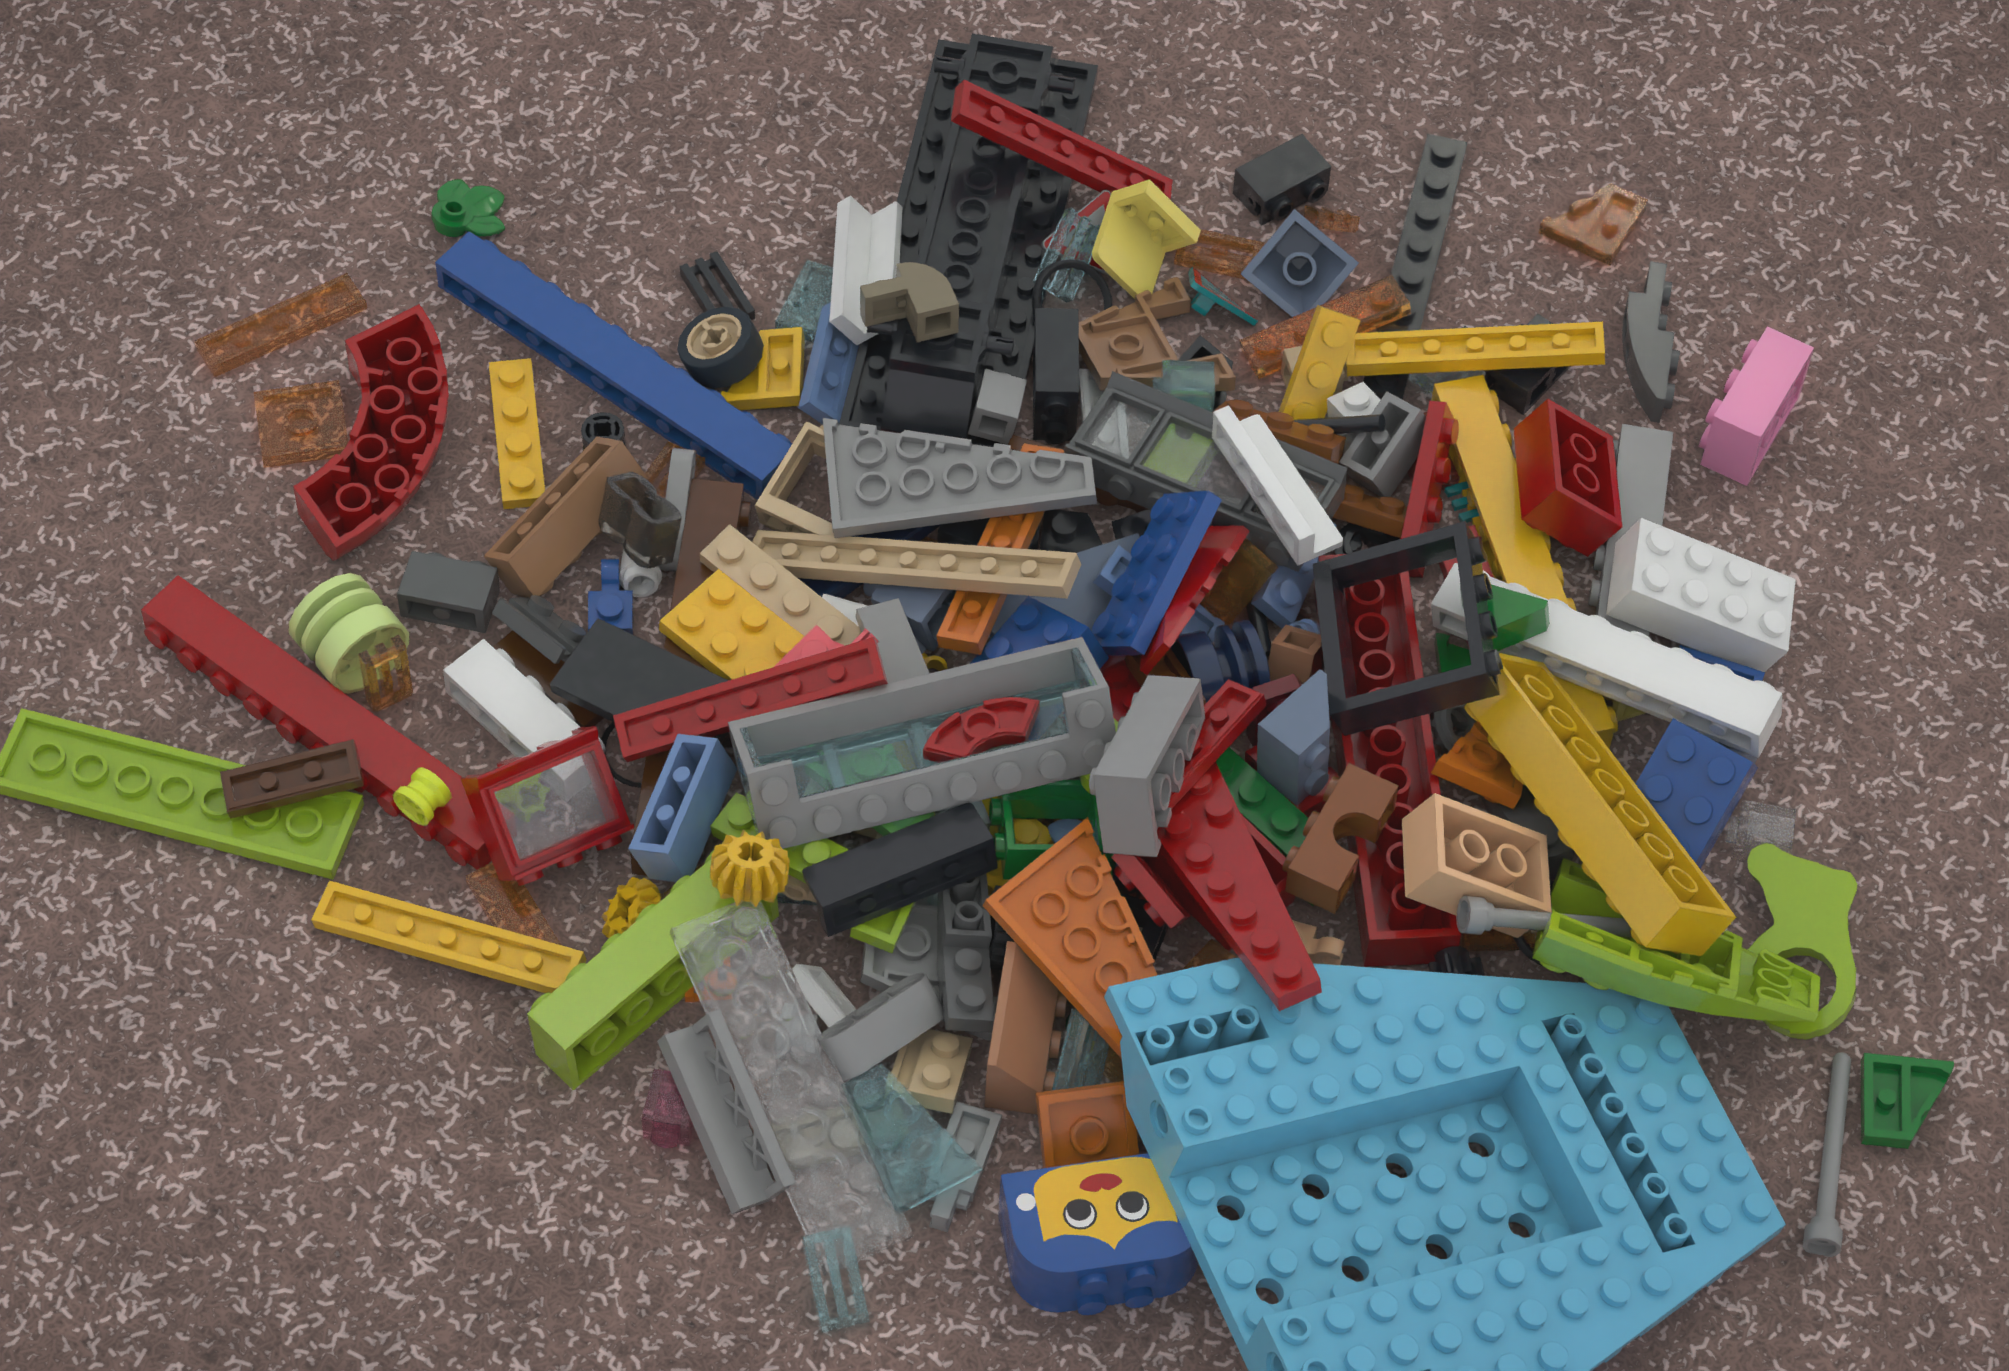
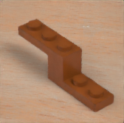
[1212,399,1407,538]

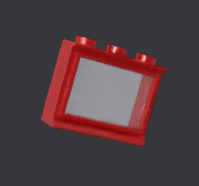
[460,726,634,886]

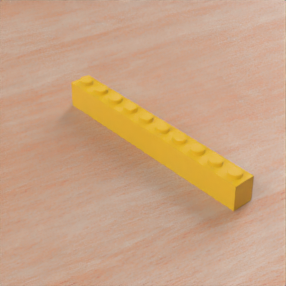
[1431,375,1618,749]

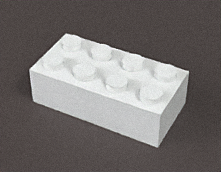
[1606,518,1796,672]

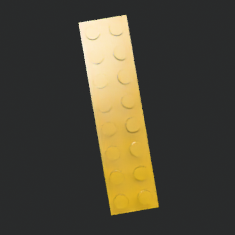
[1464,652,1736,956]

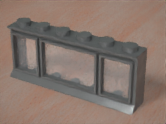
[1064,371,1347,572]

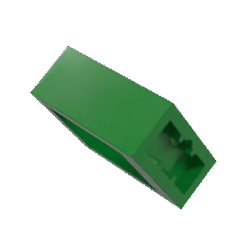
[989,780,1116,879]

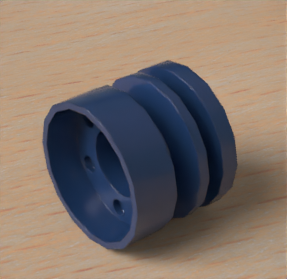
[1171,620,1270,703]

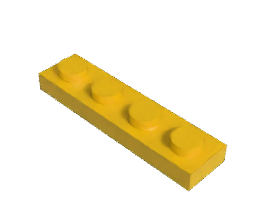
[489,358,545,510]

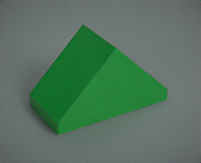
[1460,584,1550,651]

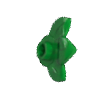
[431,179,505,237]

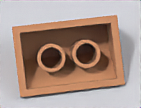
[985,941,1067,1115]

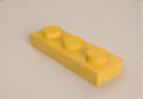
[1278,305,1361,420]

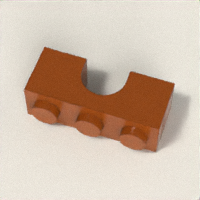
[1282,763,1399,914]

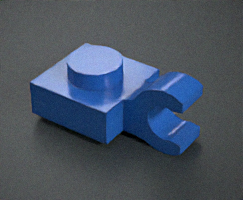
[588,559,633,635]

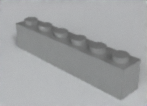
[1588,424,1673,637]

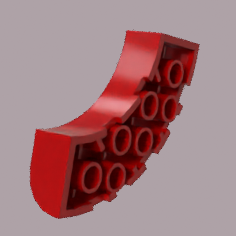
[293,304,449,561]

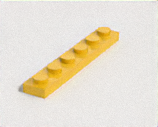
[1346,321,1605,377]
[311,880,586,993]

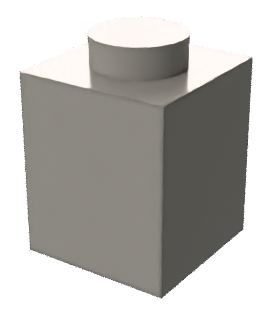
[968,369,1027,445]

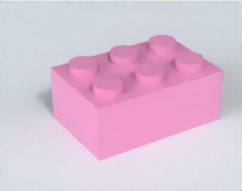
[1699,327,1814,486]

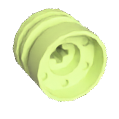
[289,573,409,694]

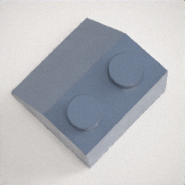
[1257,669,1330,806]

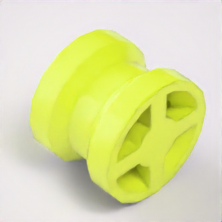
[393,767,452,826]

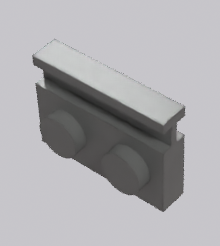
[492,595,586,664]

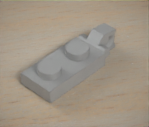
[926,1101,1002,1233]

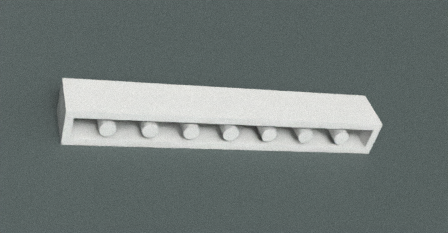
[1431,563,1782,758]

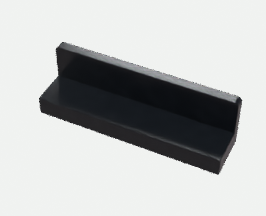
[802,802,998,937]

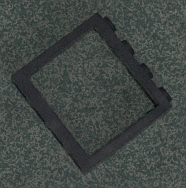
[1313,521,1503,736]

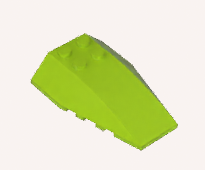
[1532,858,1820,1022]

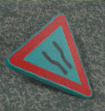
[1188,267,1258,326]

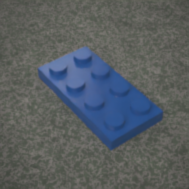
[1092,490,1222,656]

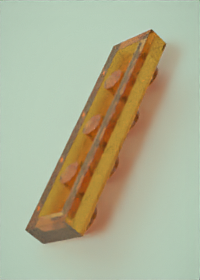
[1239,275,1411,379]

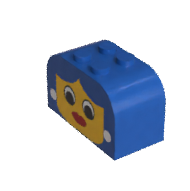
[998,1153,1198,1315]

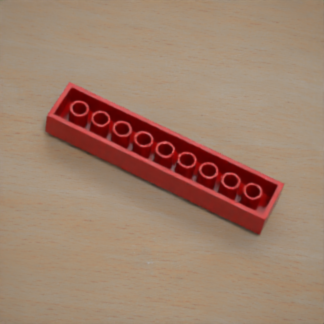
[1314,554,1461,967]

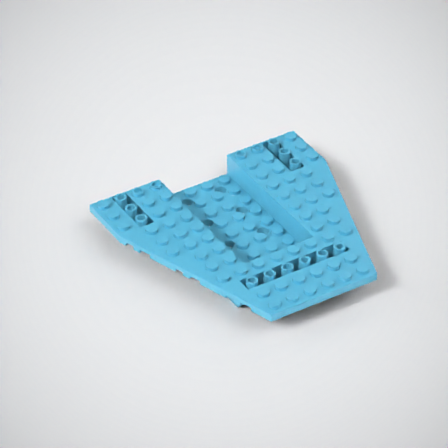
[1104,958,1786,1371]

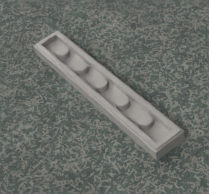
[855,598,991,830]

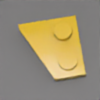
[721,327,805,410]

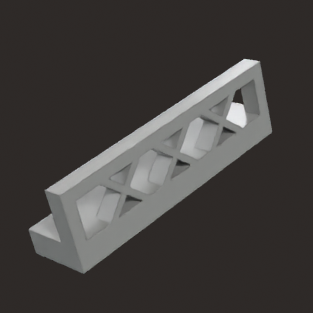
[657,1009,795,1214]

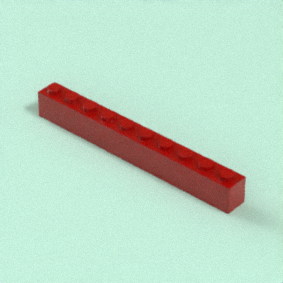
[141,575,516,872]

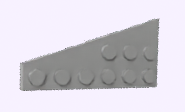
[823,418,1097,538]

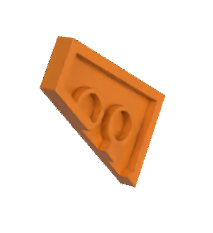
[1431,721,1523,810]

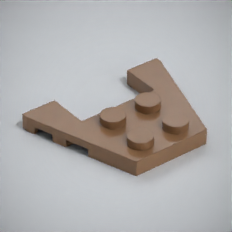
[1079,277,1236,391]

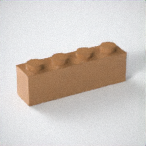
[484,437,648,598]

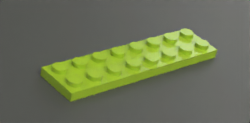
[0,708,364,880]

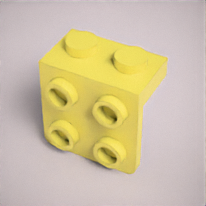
[1092,179,1201,299]

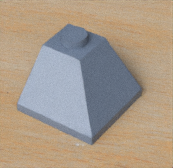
[1241,209,1359,328]

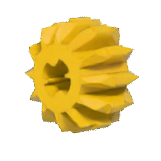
[710,829,790,908]

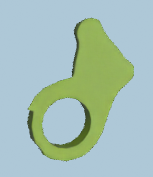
[1747,843,1858,1040]

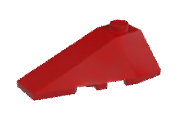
[1140,526,1250,675]

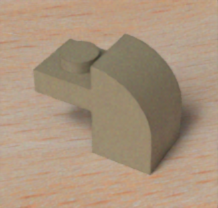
[860,262,959,342]

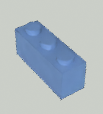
[628,734,737,882]

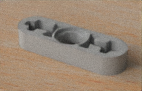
[658,448,696,572]

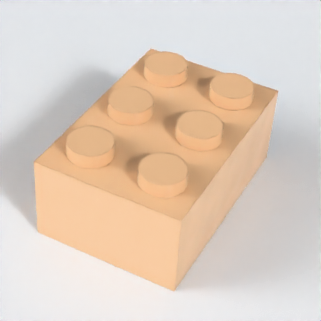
[1402,793,1552,938]

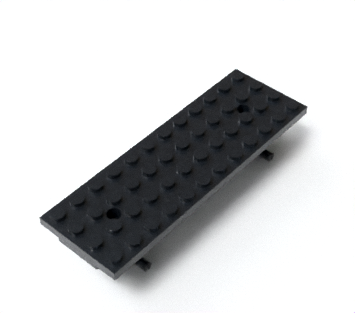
[839,33,1098,447]

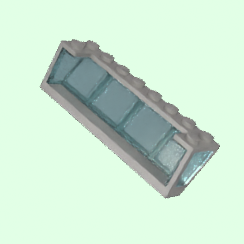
[728,637,1116,849]

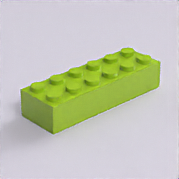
[527,850,779,1090]

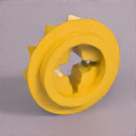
[601,877,661,938]

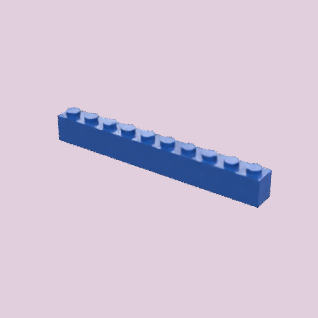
[435,231,792,500]

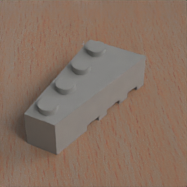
[1089,675,1205,857]

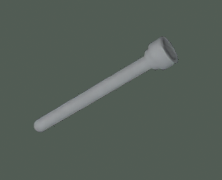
[1456,896,1632,938]
[1803,1052,1851,1257]

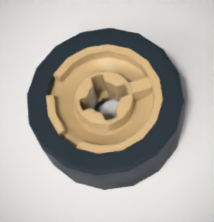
[677,306,764,389]

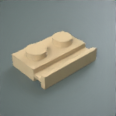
[886,1029,973,1114]

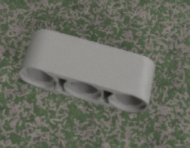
[818,972,944,1081]

